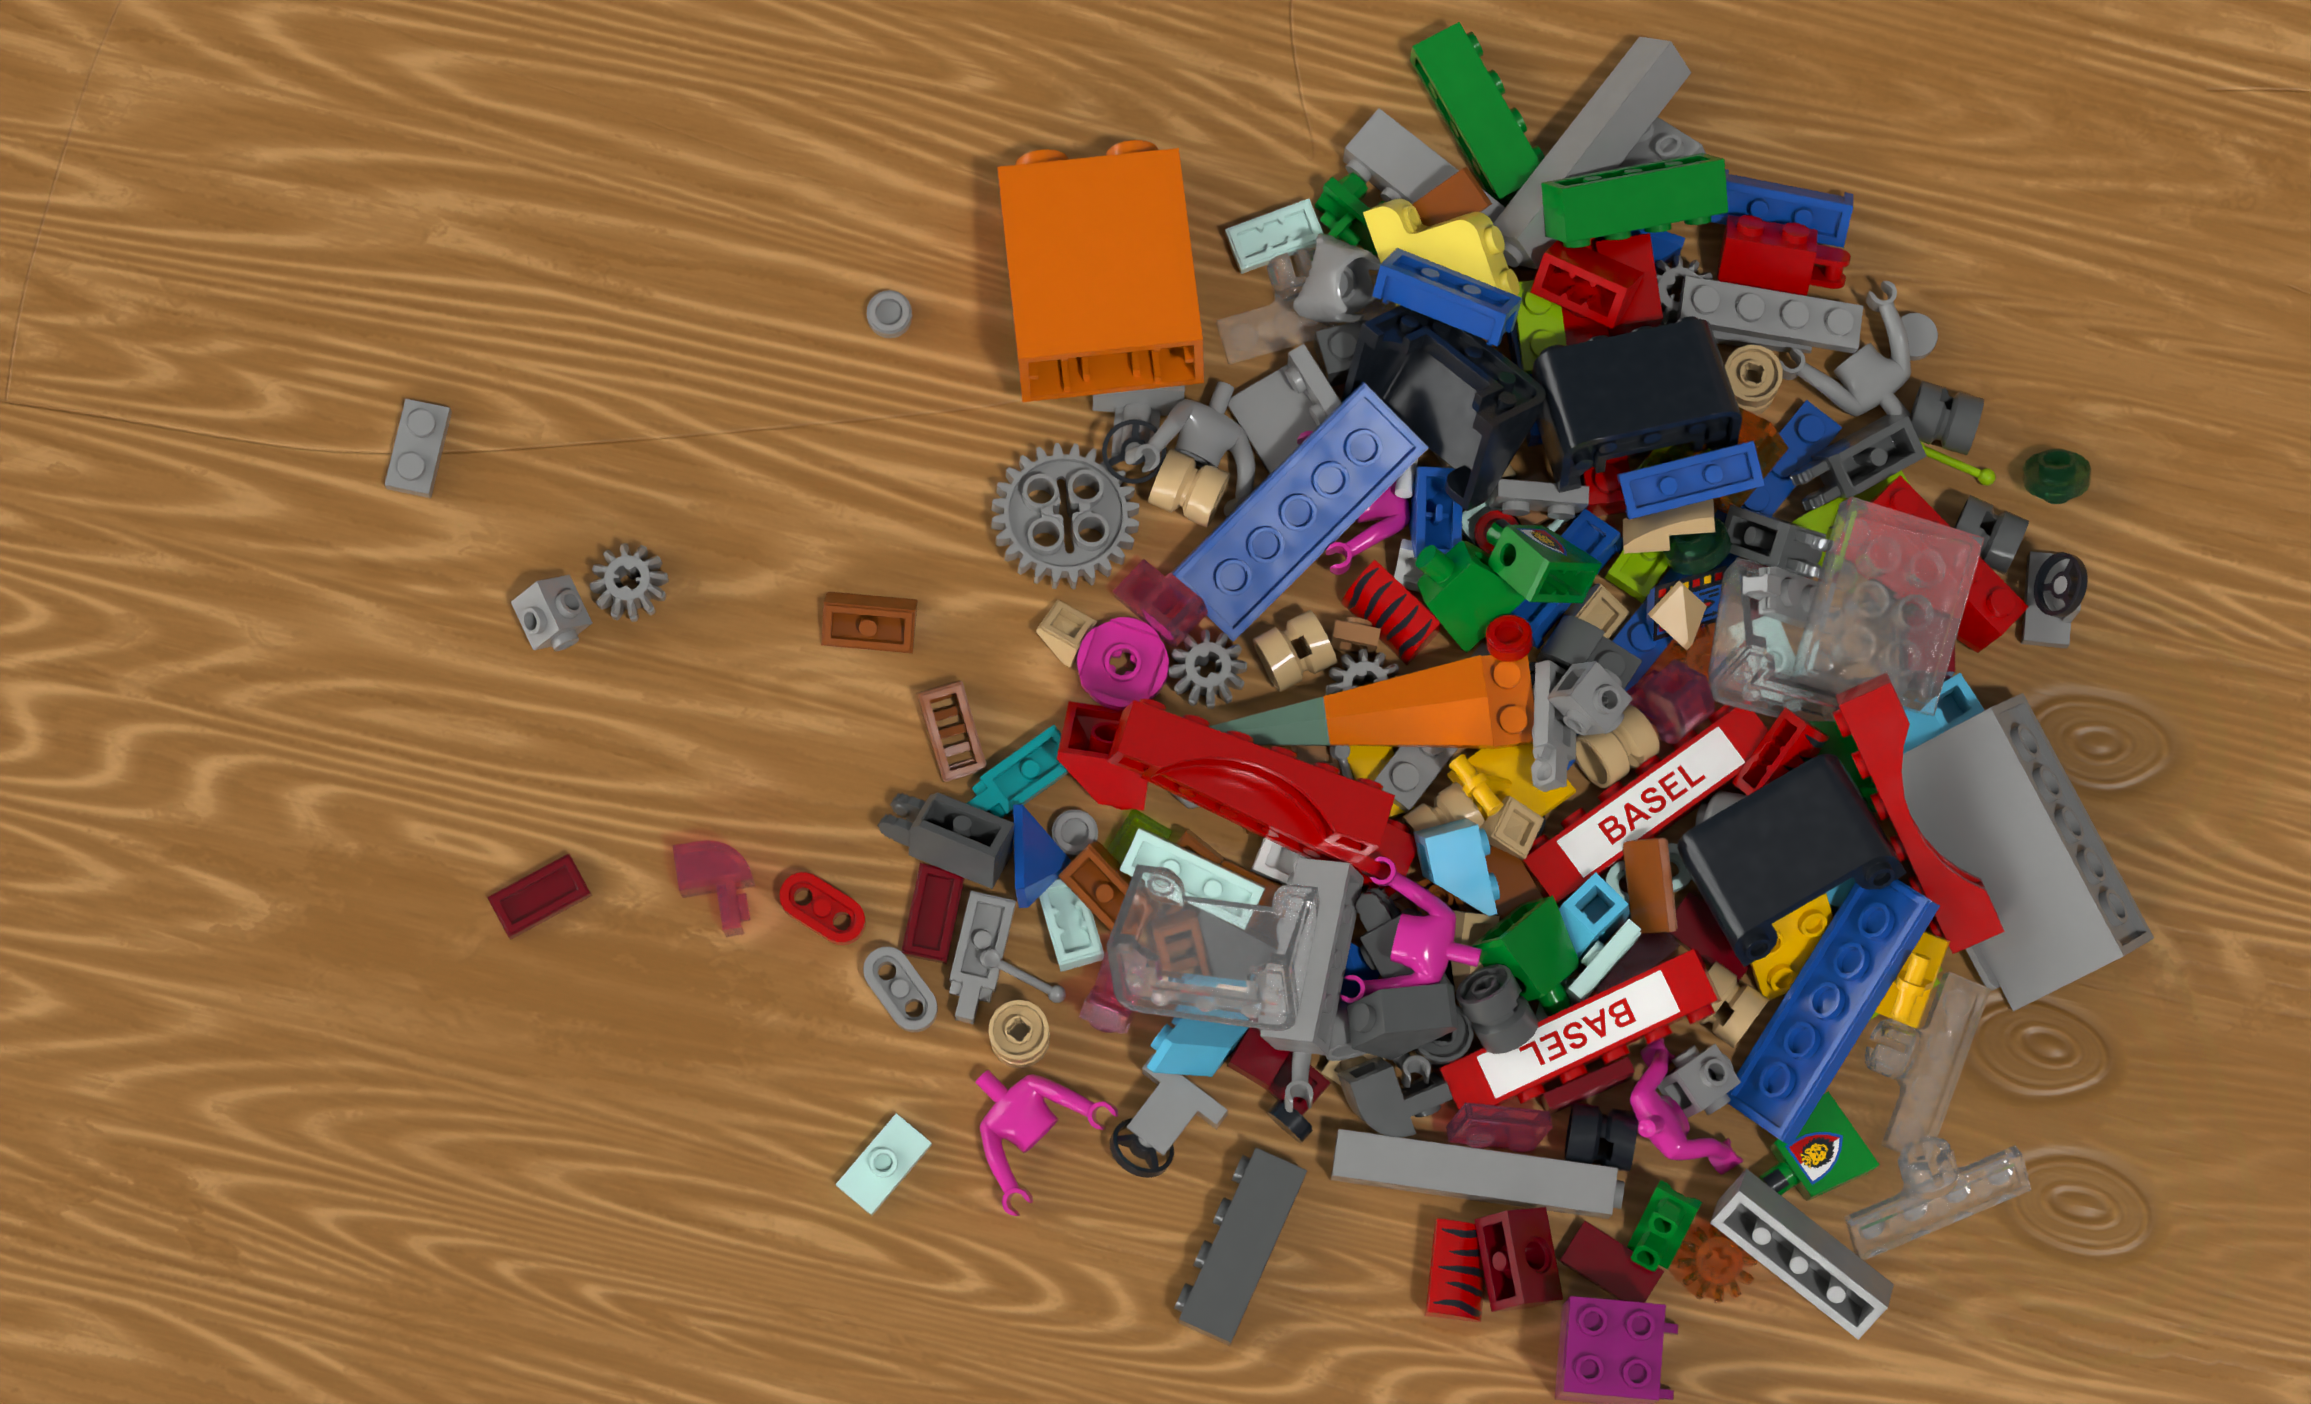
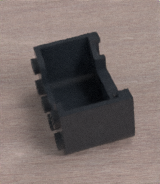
[1532,316,1742,493]

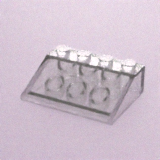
[1790,497,1984,716]

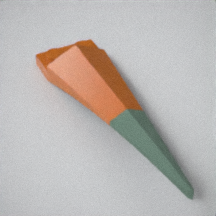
[1209,654,1534,749]

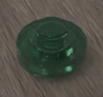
[2023,449,2091,504]
[1663,518,1732,575]

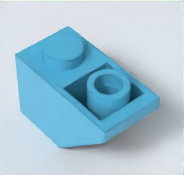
[1903,673,1984,754]
[1413,818,1500,916]
[1559,872,1630,981]
[1147,991,1251,1077]

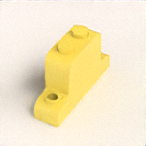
[1363,198,1520,307]

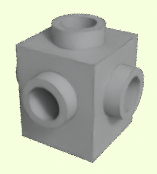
[511,575,592,651]
[1547,661,1633,736]
[1658,1044,1741,1118]

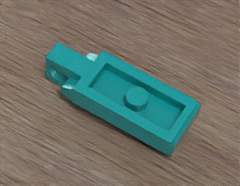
[966,725,1069,818]

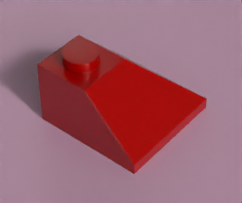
[1057,701,1149,811]

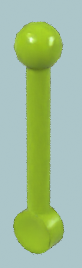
[1921,443,1996,486]

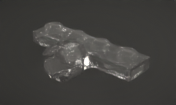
[1216,248,1396,365]
[1864,971,1991,1163]
[1844,1136,2032,1261]

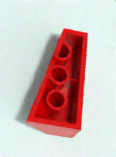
[1825,475,2029,653]

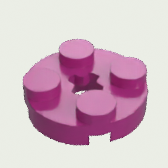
[1077,617,1169,710]

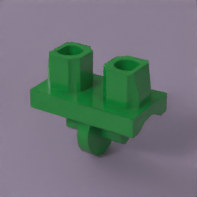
[1314,172,1388,256]
[1627,1180,1702,1271]

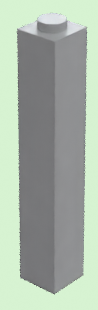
[1493,37,1691,269]
[1331,1129,1625,1219]

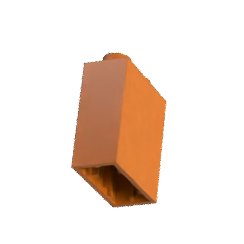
[997,140,1204,402]

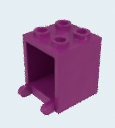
[1555,1296,1679,1404]

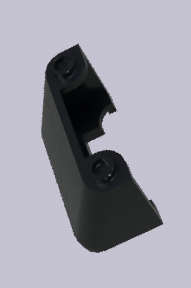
[1341,305,1546,511]
[1677,754,1907,967]

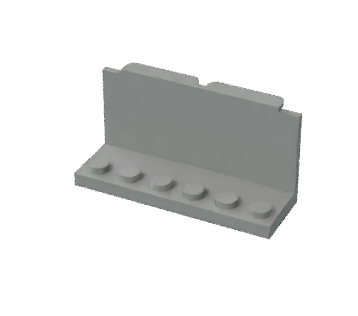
[1902,693,2154,1011]

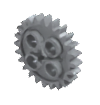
[991,443,1139,589]

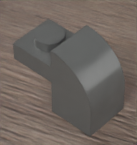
[1536,615,1642,690]
[1337,1056,1453,1137]

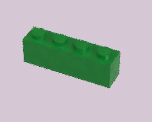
[1410,22,1545,207]
[1541,153,1728,248]

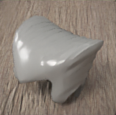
[1293,234,1381,323]

